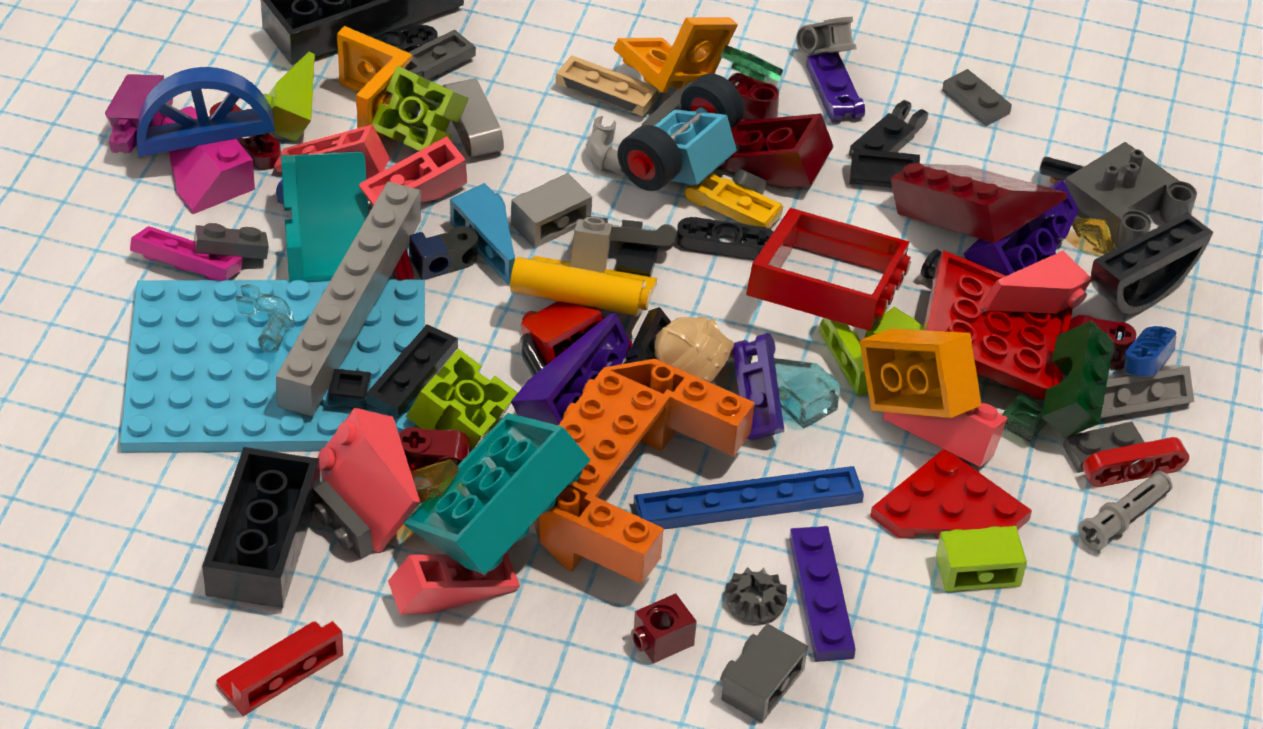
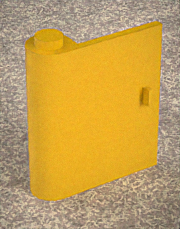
[510,255,657,316]

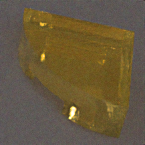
[1072,218,1115,255]

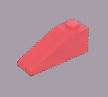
[274,124,390,180]
[358,136,467,206]
[982,251,1092,314]
[882,403,1008,467]
[388,553,520,615]

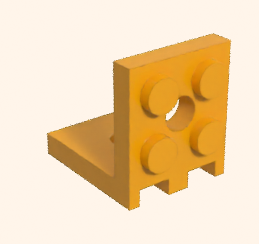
[613,17,738,93]
[337,26,412,139]

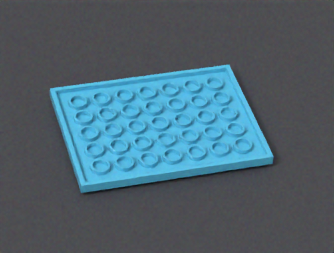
[120,280,425,453]

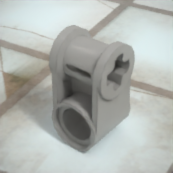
[796,16,857,54]

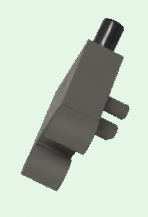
[1039,142,1197,248]

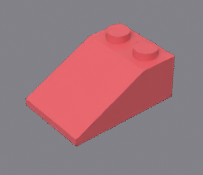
[317,408,420,553]

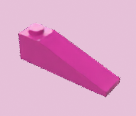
[161,106,255,214]

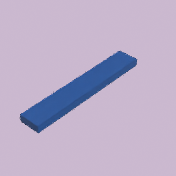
[633,466,864,529]

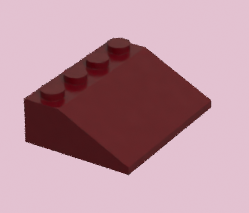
[891,163,1067,243]

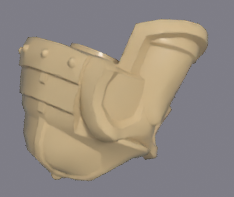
[654,316,734,382]

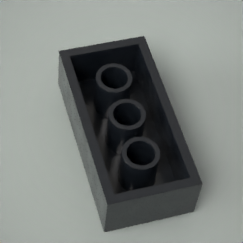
[202,447,321,608]

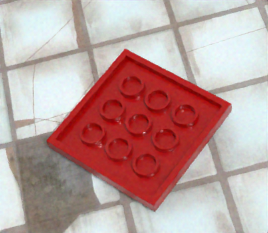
[923,250,1073,400]

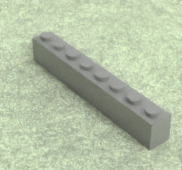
[276,182,421,416]

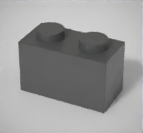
[720,623,808,723]

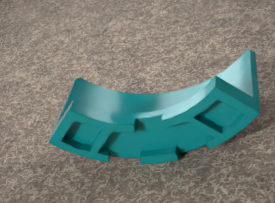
[281,152,369,283]

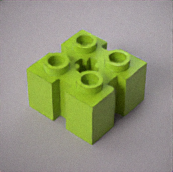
[371,66,469,151]
[406,348,518,453]

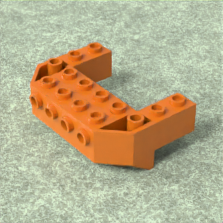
[533,359,755,584]

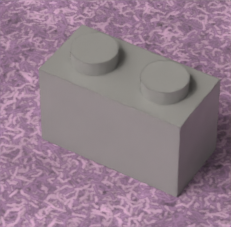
[511,173,592,248]

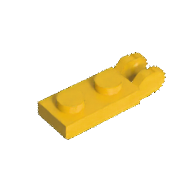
[684,174,783,229]

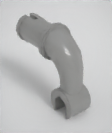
[586,116,626,177]

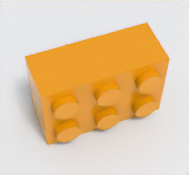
[859,328,982,418]

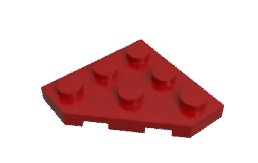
[870,449,1032,539]

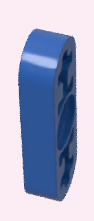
[1124,326,1176,377]

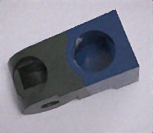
[409,226,478,280]

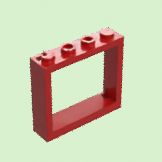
[746,208,911,331]

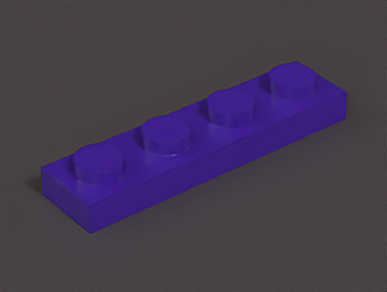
[789,526,856,662]

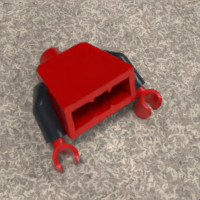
[519,301,632,377]

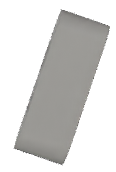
[443,78,504,157]

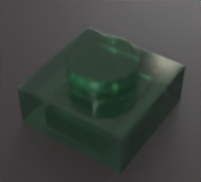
[1001,394,1048,442]

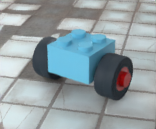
[617,73,744,191]

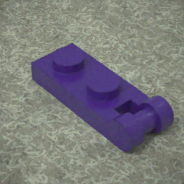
[806,52,865,121]
[733,333,785,441]

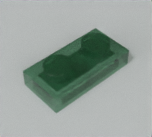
[721,45,783,83]

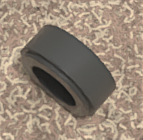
[732,169,768,194]

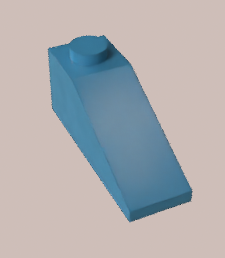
[450,183,515,285]

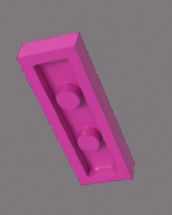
[130,226,243,281]

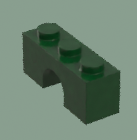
[1041,320,1114,438]

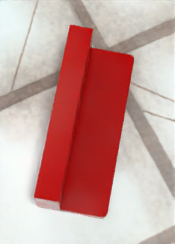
[216,621,344,716]

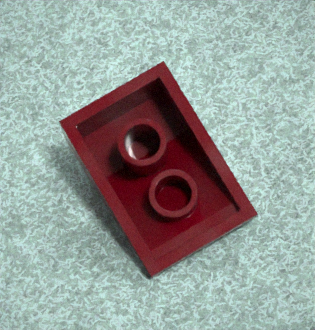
[718,113,834,188]

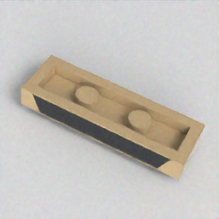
[556,55,659,117]

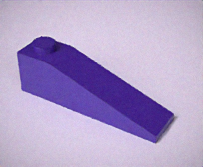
[963,180,1079,276]
[511,313,630,425]

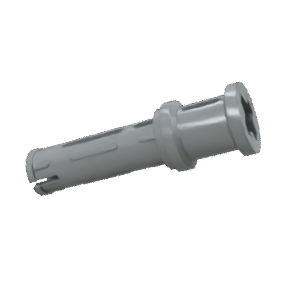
[1078,471,1173,550]

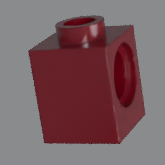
[631,593,697,664]

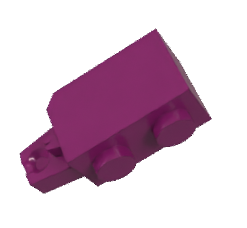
[105,74,173,153]

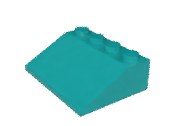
[403,413,590,575]

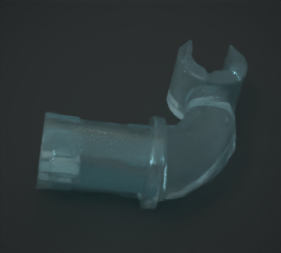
[235,284,295,353]

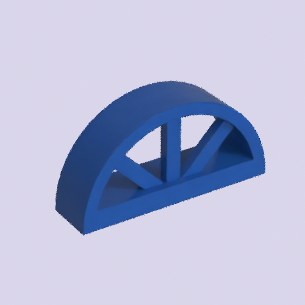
[137,67,275,157]

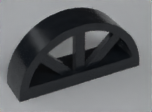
[1091,212,1213,314]

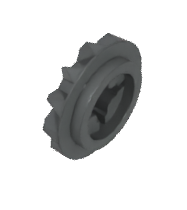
[724,567,787,622]

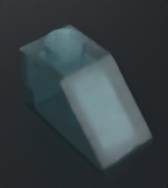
[774,358,841,429]

